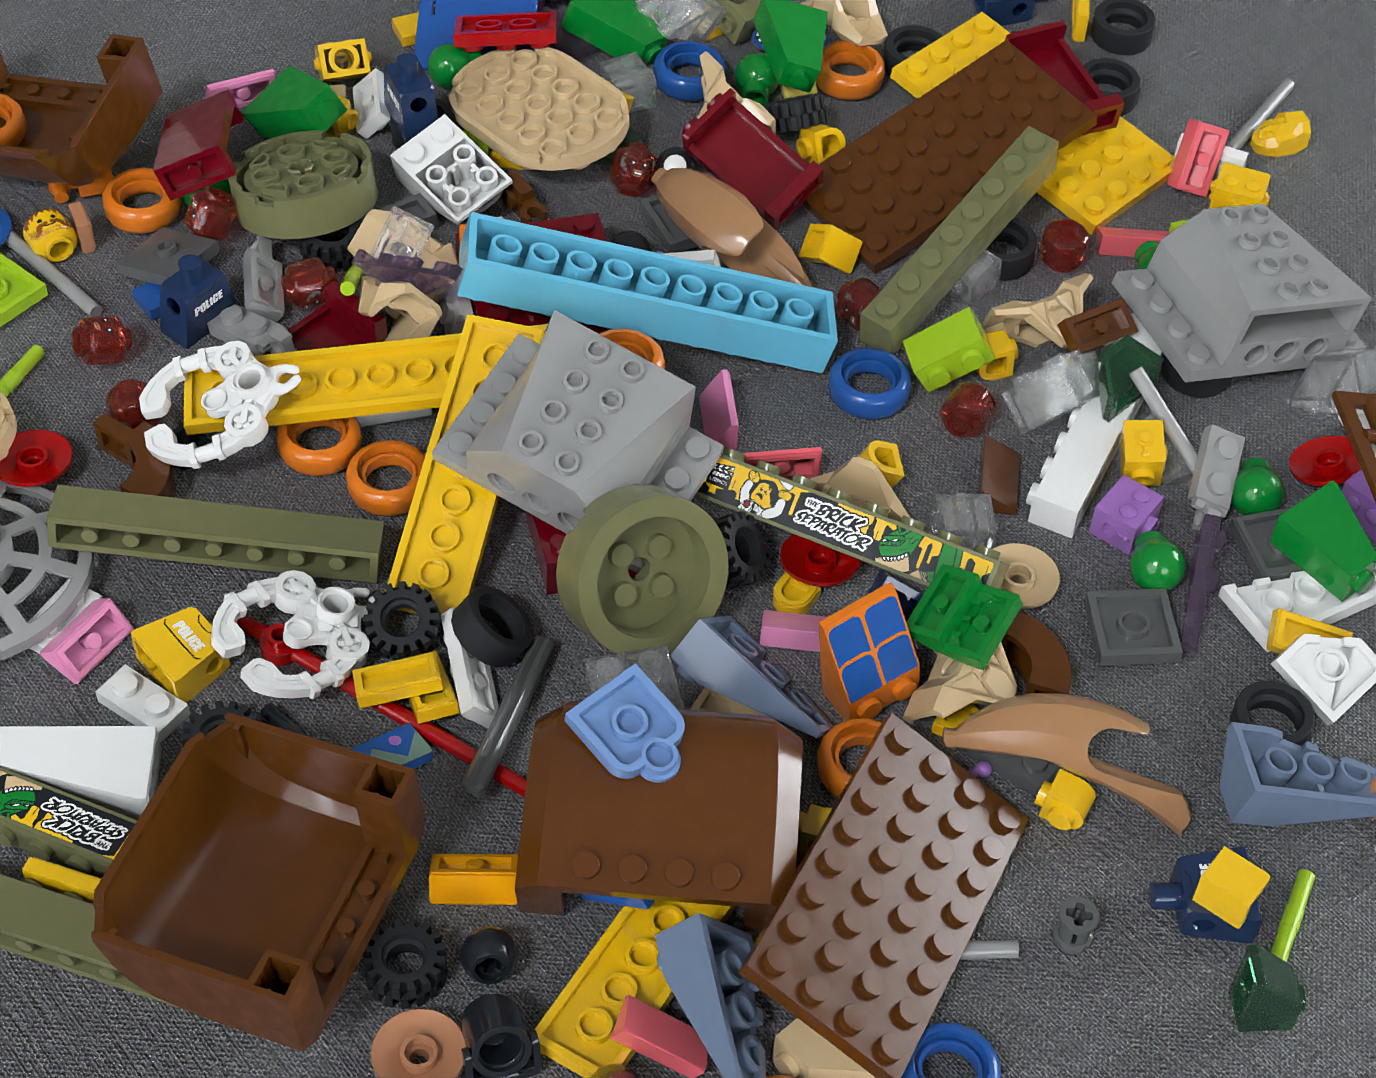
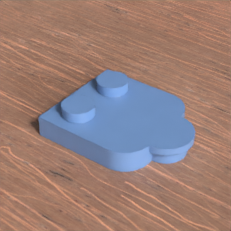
[564,663,685,783]

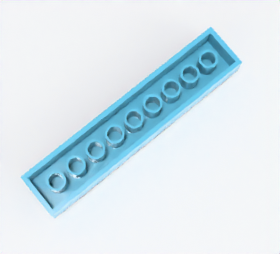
[457,212,838,374]

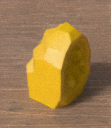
[1250,111,1311,157]

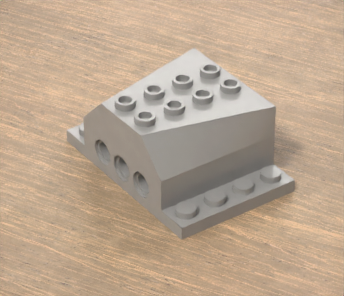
[1112,204,1372,383]
[432,310,724,574]

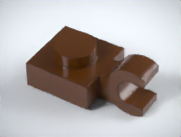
[501,169,548,223]

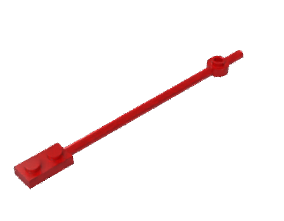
[237,614,527,798]

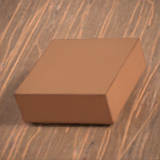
[68,201,96,254]

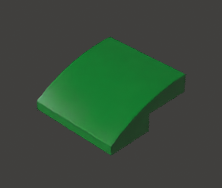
[906,564,1023,670]

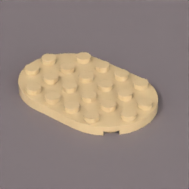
[449,47,630,171]

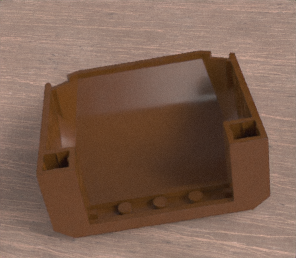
[0,34,163,186]
[515,701,803,932]
[91,712,426,1052]

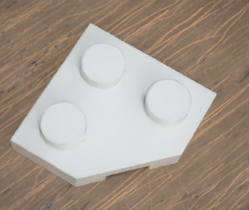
[1270,634,1376,726]

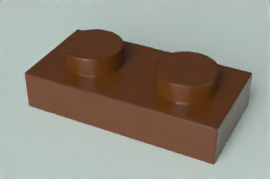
[1057,298,1139,358]

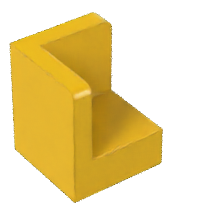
[798,223,863,274]
[1192,846,1270,929]

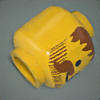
[23,208,78,262]

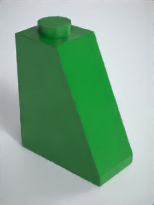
[561,0,669,69]
[753,0,828,93]
[241,65,348,138]
[1270,480,1376,602]

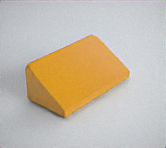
[429,854,518,905]

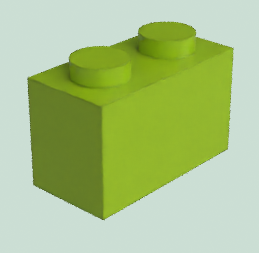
[903,307,995,393]

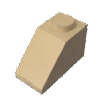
[772,1018,875,1078]

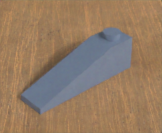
[669,615,833,738]
[1219,722,1376,826]
[655,913,766,1078]

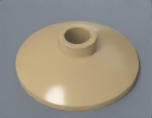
[993,543,1060,609]

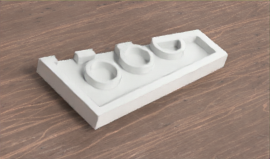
[1218,566,1376,653]

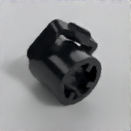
[460,994,542,1078]

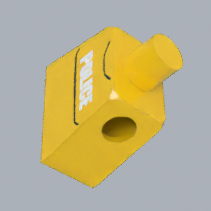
[130,607,238,703]

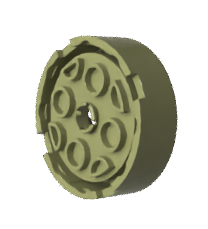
[228,130,378,239]
[556,484,728,659]

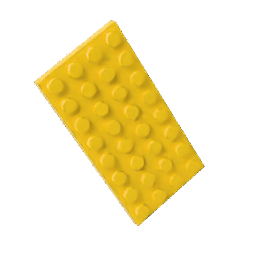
[890,12,1175,235]

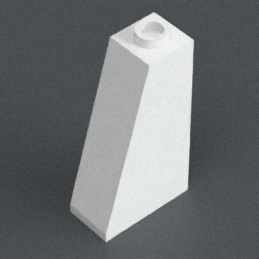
[0,726,162,821]

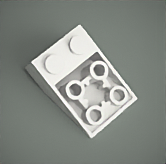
[390,114,513,225]

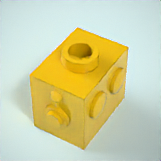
[313,38,372,83]
[1209,162,1271,208]
[1119,420,1168,486]

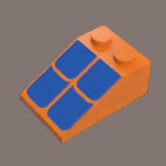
[818,582,920,721]

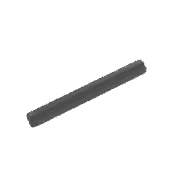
[462,635,555,797]

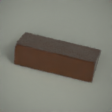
[977,436,1020,515]

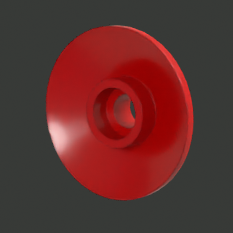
[0,430,73,487]
[1289,436,1361,486]
[780,534,861,587]

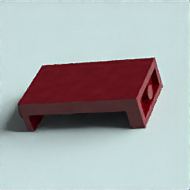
[1005,20,1125,138]
[682,88,824,230]
[153,89,244,201]
[254,280,387,356]

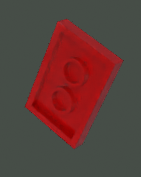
[453,11,558,52]

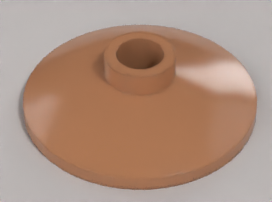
[371,1009,466,1078]

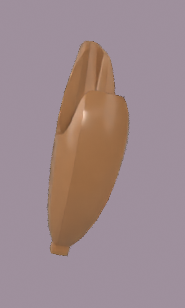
[651,168,812,287]
[942,693,1192,836]

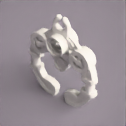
[139,340,301,470]
[211,570,375,699]

